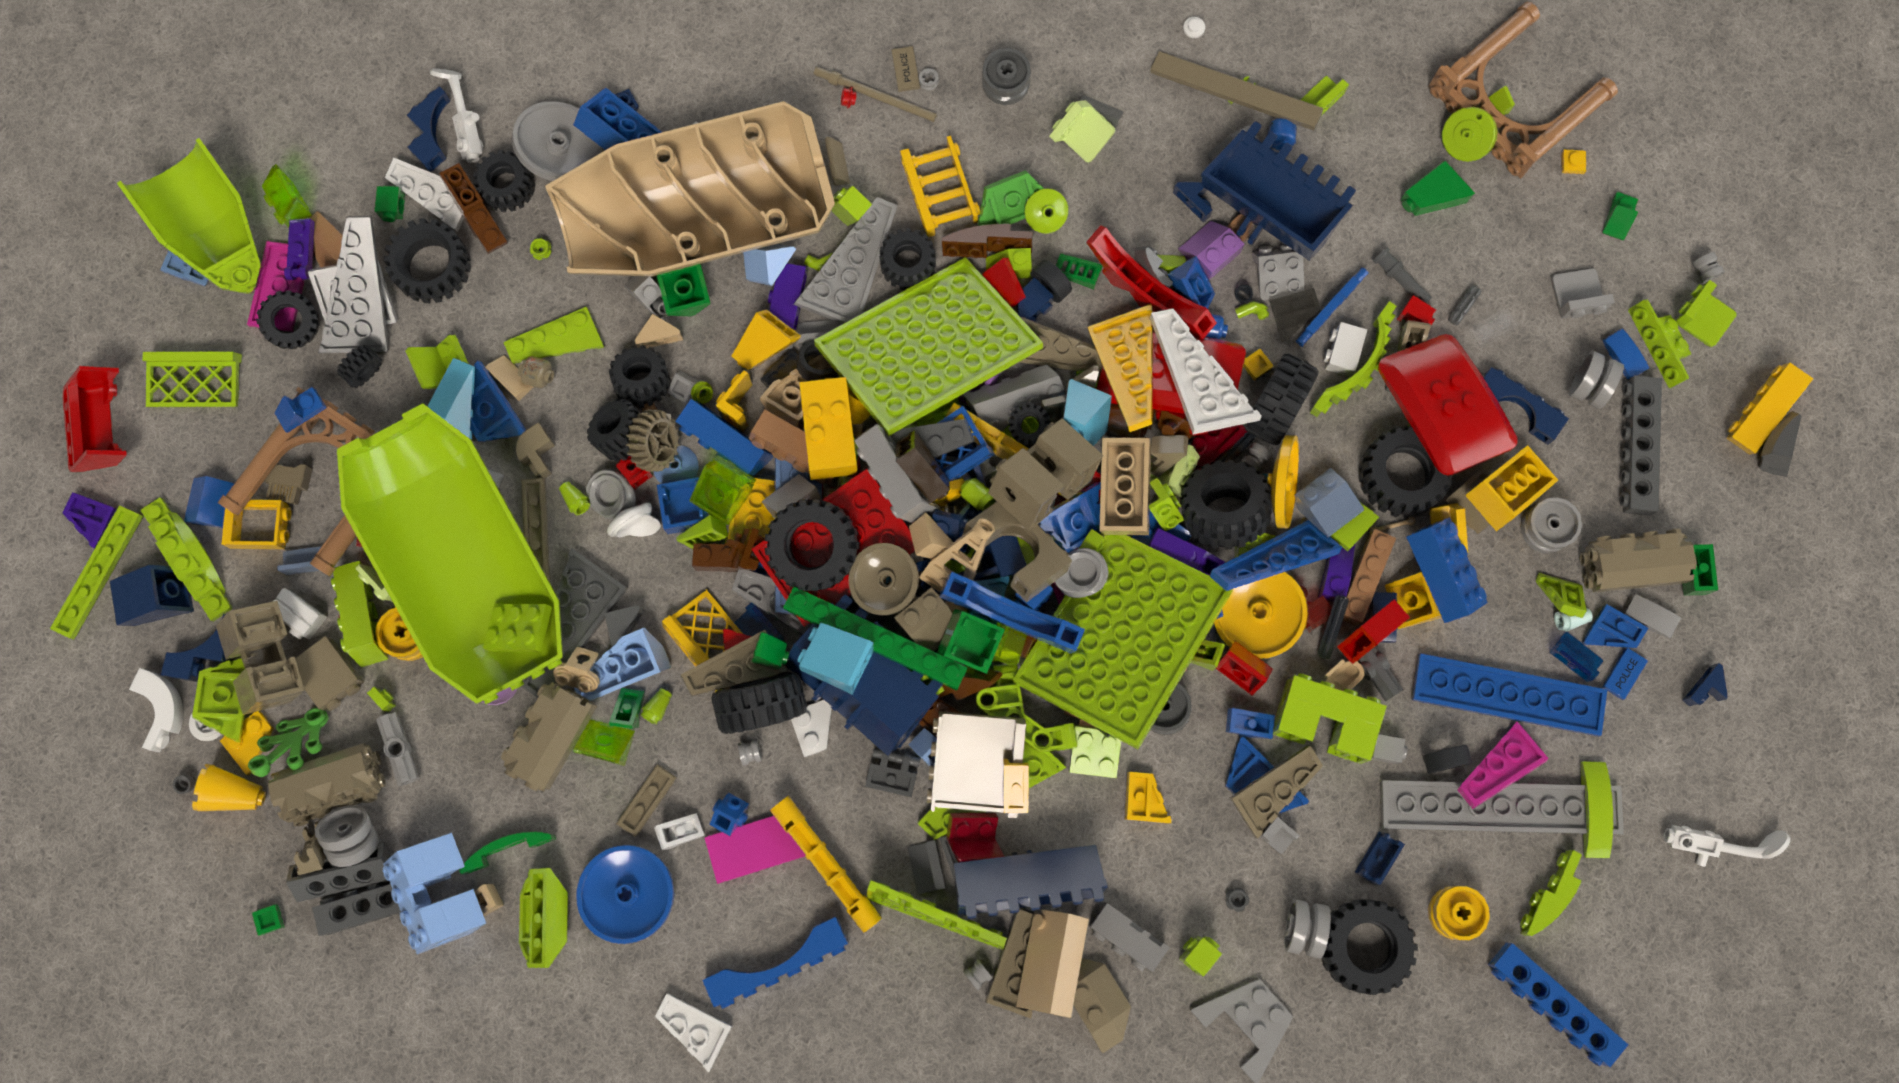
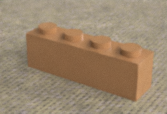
[749,409,834,485]
[1343,529,1396,626]

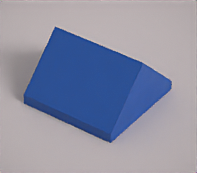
[1168,256,1215,309]
[184,476,235,528]

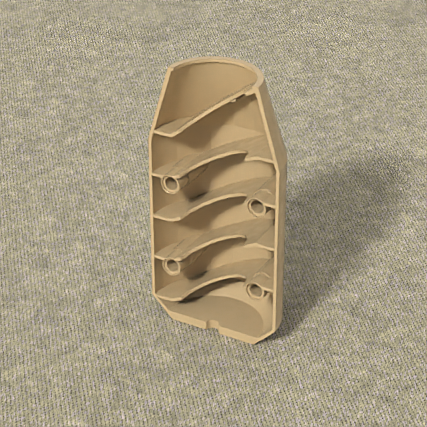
[545,101,835,277]

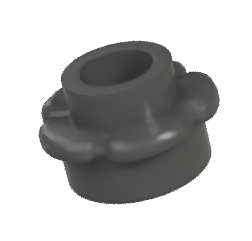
[1226,888,1249,912]

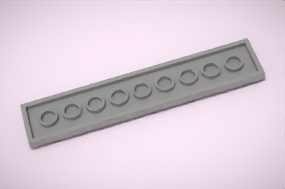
[1380,780,1624,835]

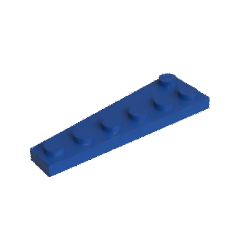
[1210,520,1342,591]

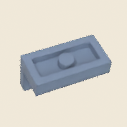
[277,546,322,575]

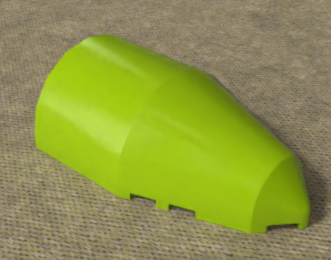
[117,138,261,294]

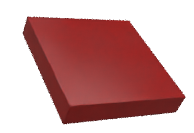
[982,258,1026,308]

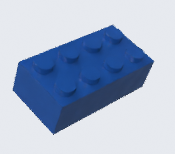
[1407,517,1488,623]

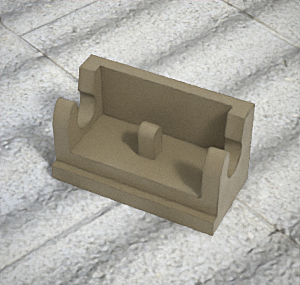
[294,821,326,875]

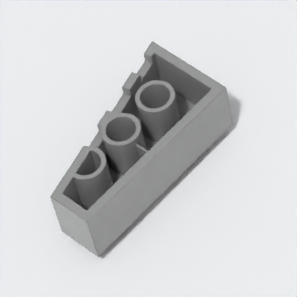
[963,364,1066,431]
[855,425,940,523]

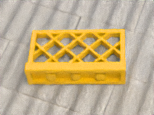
[662,590,743,692]

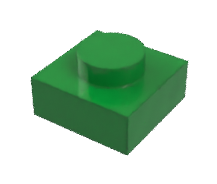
[252,904,285,936]

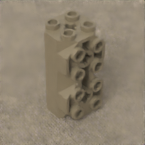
[1580,529,1697,592]
[501,682,597,791]
[268,743,386,826]

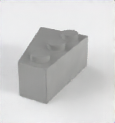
[1089,903,1170,972]

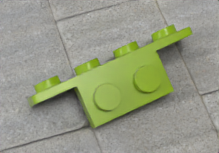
[1628,299,1691,388]

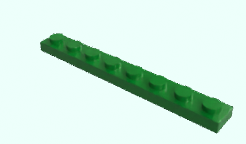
[783,587,968,691]

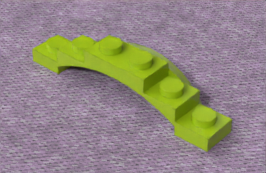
[1310,301,1397,417]
[141,497,233,622]

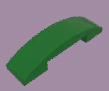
[459,832,556,875]

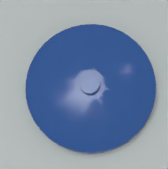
[576,845,674,944]

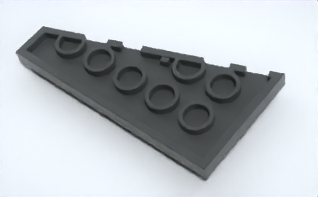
[522,548,628,698]

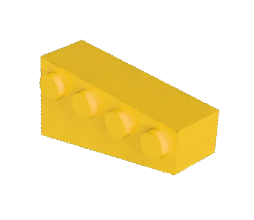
[1726,363,1814,455]

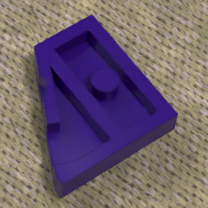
[63,492,117,548]

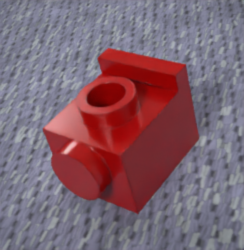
[1396,295,1436,325]
[616,456,653,490]

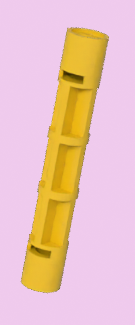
[945,403,1065,498]
[770,795,882,933]

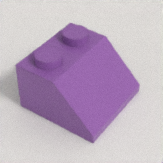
[1178,221,1245,280]

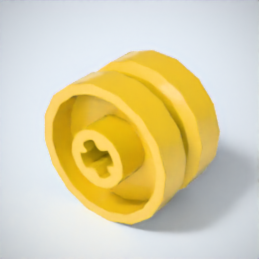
[375,607,423,661]
[1428,886,1490,940]

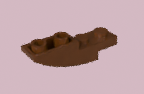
[439,163,507,254]
[942,224,1033,258]

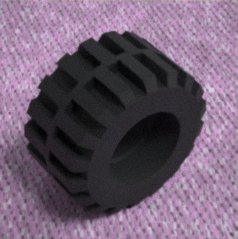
[473,150,535,212]
[879,228,936,290]
[256,290,319,350]
[609,345,670,408]
[587,398,642,461]

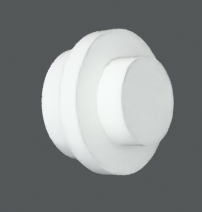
[1183,17,1205,38]

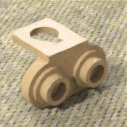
[553,647,600,693]
[1324,659,1364,691]

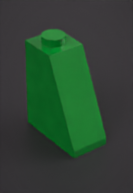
[1401,161,1475,216]

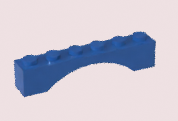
[939,572,1085,654]
[702,917,849,1009]

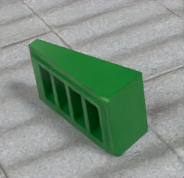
[1056,254,1103,290]

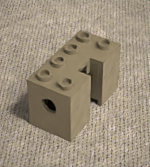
[988,419,1103,531]
[216,601,305,715]

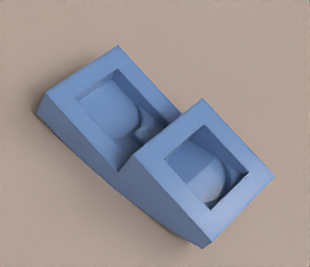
[160,250,208,286]

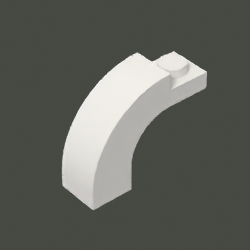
[129,668,183,752]

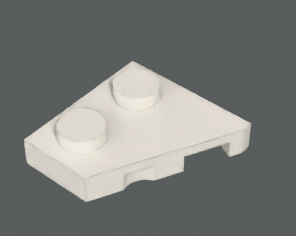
[791,700,832,757]

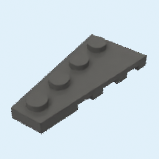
[891,419,975,459]

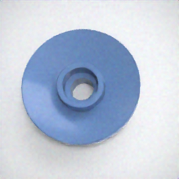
[654,445,699,484]

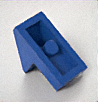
[274,387,327,433]
[1226,708,1275,739]

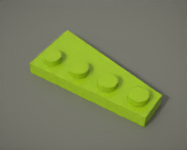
[503,307,605,364]

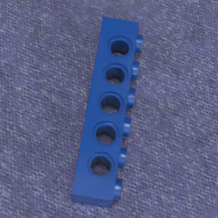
[1488,943,1629,1067]

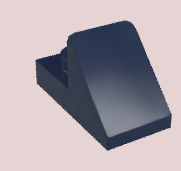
[1173,182,1213,223]
[1682,663,1728,707]

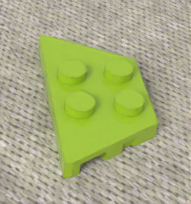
[192,658,245,742]

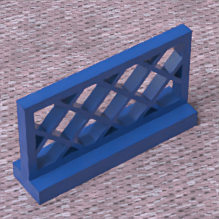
[935,406,995,481]

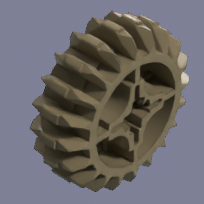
[626,409,681,472]

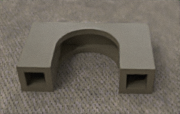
[962,502,1073,603]

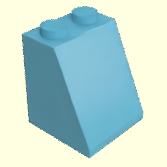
[1064,379,1112,446]
[797,623,873,695]

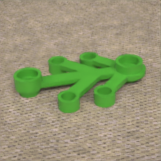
[248,708,329,777]

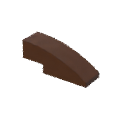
[938,667,1003,701]

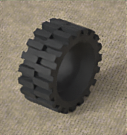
[384,218,471,304]

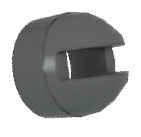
[173,774,196,794]

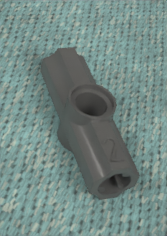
[1358,648,1403,701]

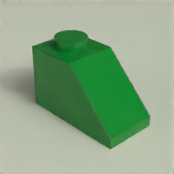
[751,632,790,670]

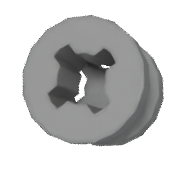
[738,739,762,766]
[963,959,993,990]

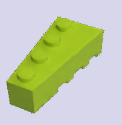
[331,560,388,667]

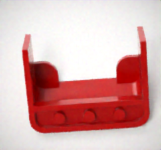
[62,366,127,472]

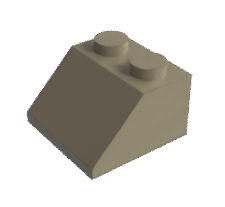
[1446,469,1490,534]
[895,588,953,652]

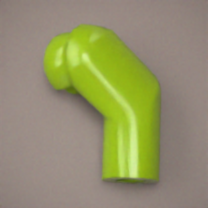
[804,253,833,271]
[1235,301,1269,320]

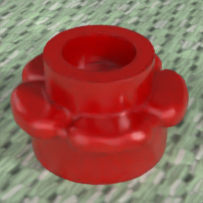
[841,87,857,109]

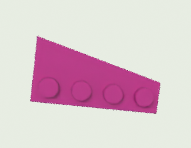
[1457,722,1549,809]

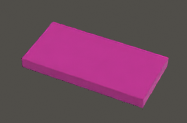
[247,241,305,333]
[704,816,805,884]

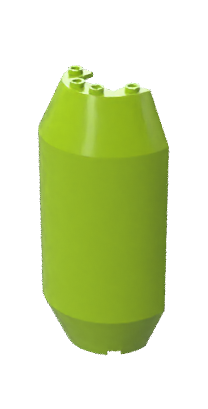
[337,403,563,704]

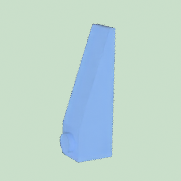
[574,628,671,701]

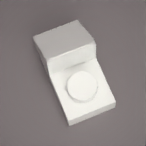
[654,813,704,850]

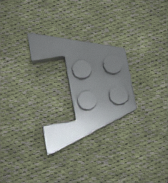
[1190,979,1293,1083]

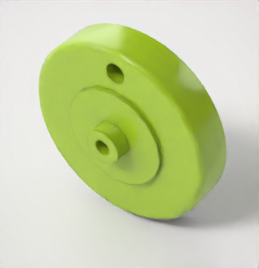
[1442,107,1498,162]

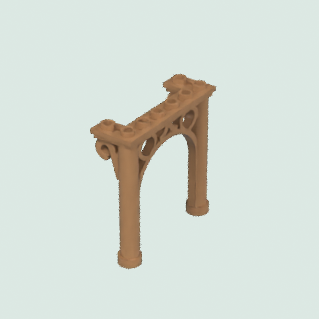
[1428,1,1618,179]
[217,387,375,576]

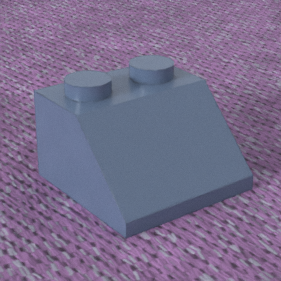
[1295,468,1364,537]

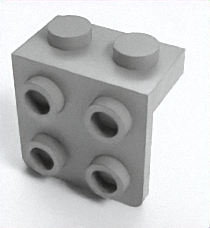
[1252,244,1305,300]
[1552,269,1615,319]

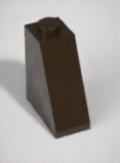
[895,430,950,503]

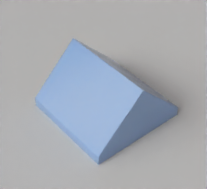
[743,244,796,286]

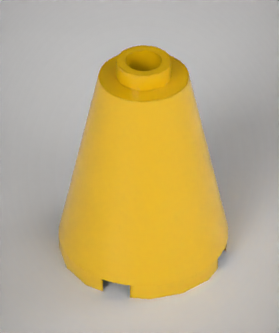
[192,764,266,811]

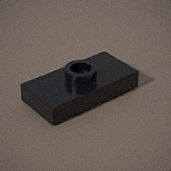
[761,348,808,388]

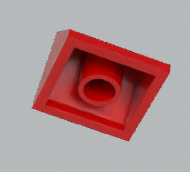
[1215,641,1273,696]

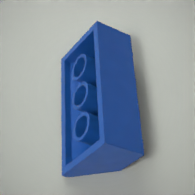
[573,88,662,150]
[675,399,774,476]

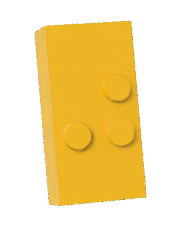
[799,377,858,480]
[1465,445,1558,531]

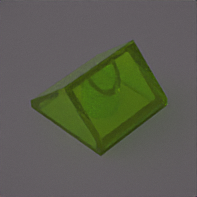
[573,719,635,766]

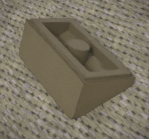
[825,137,850,186]

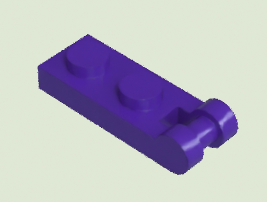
[284,219,315,281]

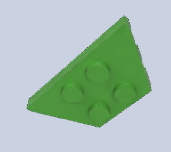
[978,170,1050,226]

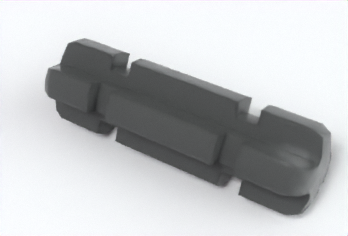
[1448,285,1482,326]

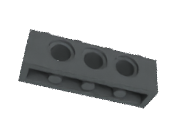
[286,842,391,902]
[312,883,401,936]

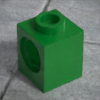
[374,186,405,222]

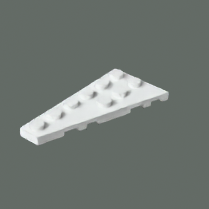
[1150,309,1261,434]

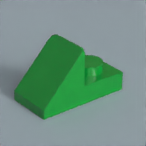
[1602,192,1638,241]
[609,688,645,729]

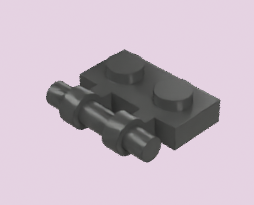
[865,748,921,798]

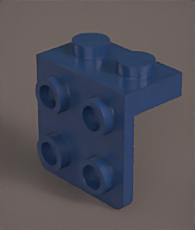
[932,502,978,561]

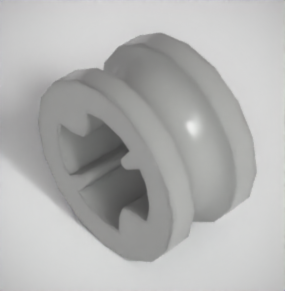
[919,68,939,90]

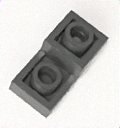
[1134,246,1173,288]

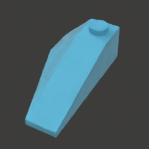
[427,358,475,440]

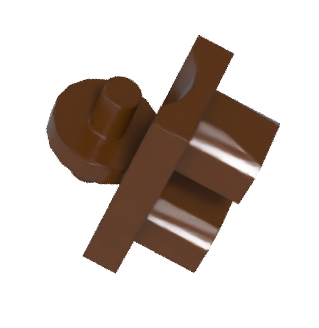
[725,527,765,571]

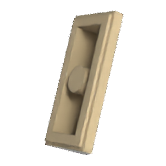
[486,355,534,401]

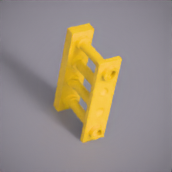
[900,136,980,238]

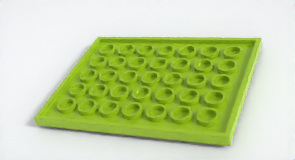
[814,257,1043,436]
[1013,535,1233,749]

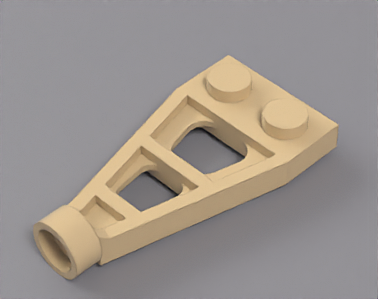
[919,518,995,593]

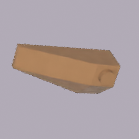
[309,211,343,267]

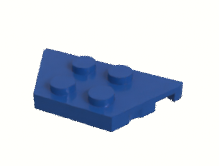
[470,361,526,442]
[1038,482,1101,553]
[1225,736,1309,813]

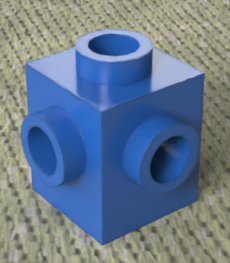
[709,793,749,836]

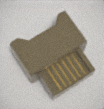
[264,464,313,505]

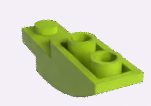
[1520,850,1582,936]

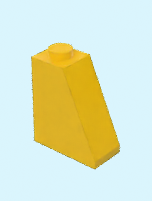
[731,309,801,370]

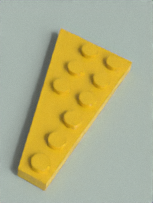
[1087,304,1153,432]

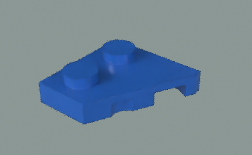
[1582,604,1648,648]

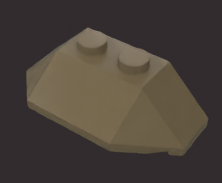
[1073,958,1131,1054]

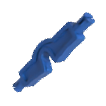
[1295,267,1369,347]

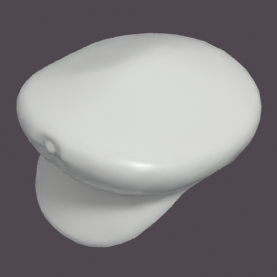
[607,503,661,537]

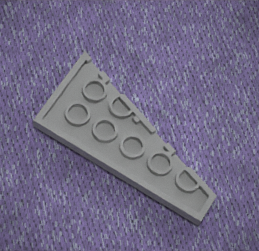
[793,197,897,324]

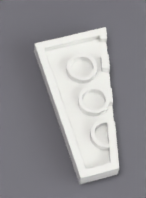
[385,158,464,232]

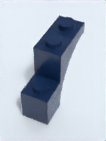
[407,86,451,172]
[161,614,233,682]

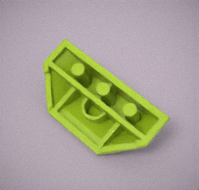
[519,868,568,968]

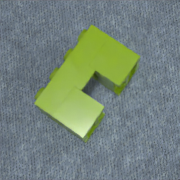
[1273,673,1387,764]

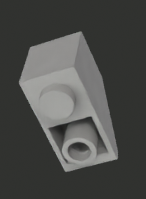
[624,276,669,320]

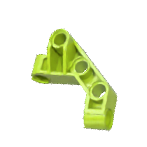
[976,662,1078,752]

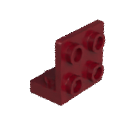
[946,813,1005,863]

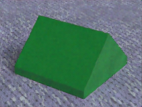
[657,264,711,317]

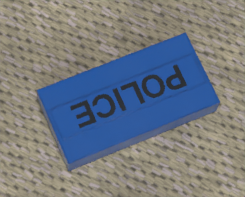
[1602,648,1648,700]

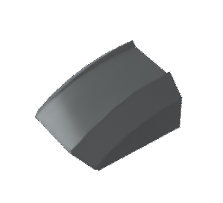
[1758,411,1802,477]

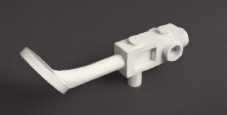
[430,69,483,163]
[1664,825,1790,867]

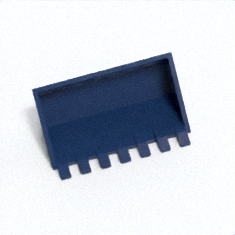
[785,595,943,756]

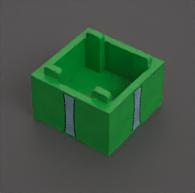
[937,609,1005,674]

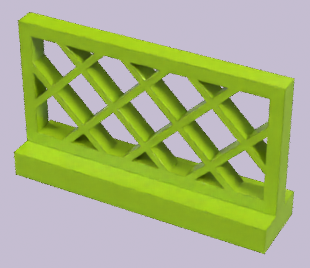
[142,352,242,407]

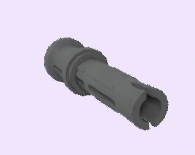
[1373,247,1432,303]

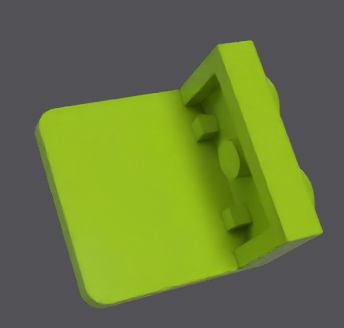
[1676,280,1737,347]

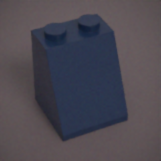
[110,565,194,626]

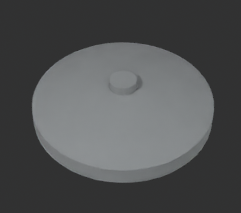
[512,101,603,181]

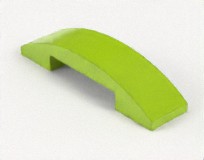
[1580,761,1613,858]

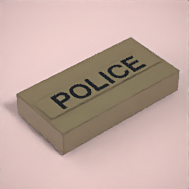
[891,46,920,92]

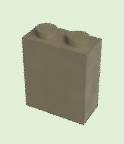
[295,636,364,711]

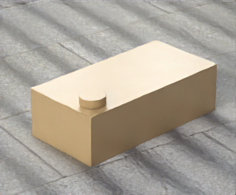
[1100,438,1151,535]
[1016,909,1089,1018]

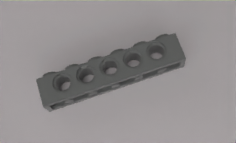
[1620,375,1662,516]

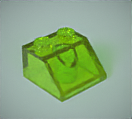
[261,164,312,228]
[689,455,756,525]

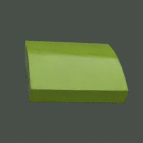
[1330,502,1379,552]

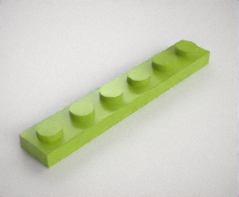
[50,505,143,640]

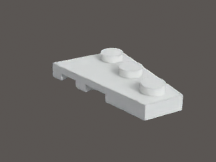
[655,993,732,1072]

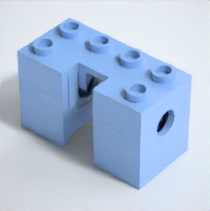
[383,833,486,954]

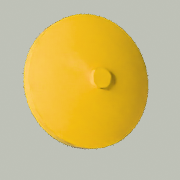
[1267,435,1299,529]
[1214,572,1308,659]

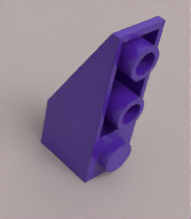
[1148,528,1225,576]

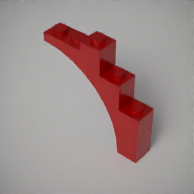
[1086,225,1217,340]

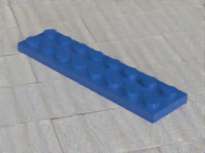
[1412,653,1607,737]

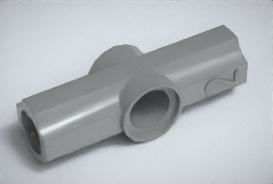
[376,712,420,786]

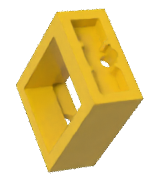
[221,500,292,550]

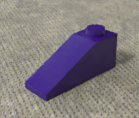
[1318,538,1355,602]

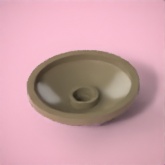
[849,543,919,615]

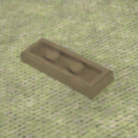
[616,764,677,837]

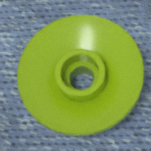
[1024,188,1068,234]

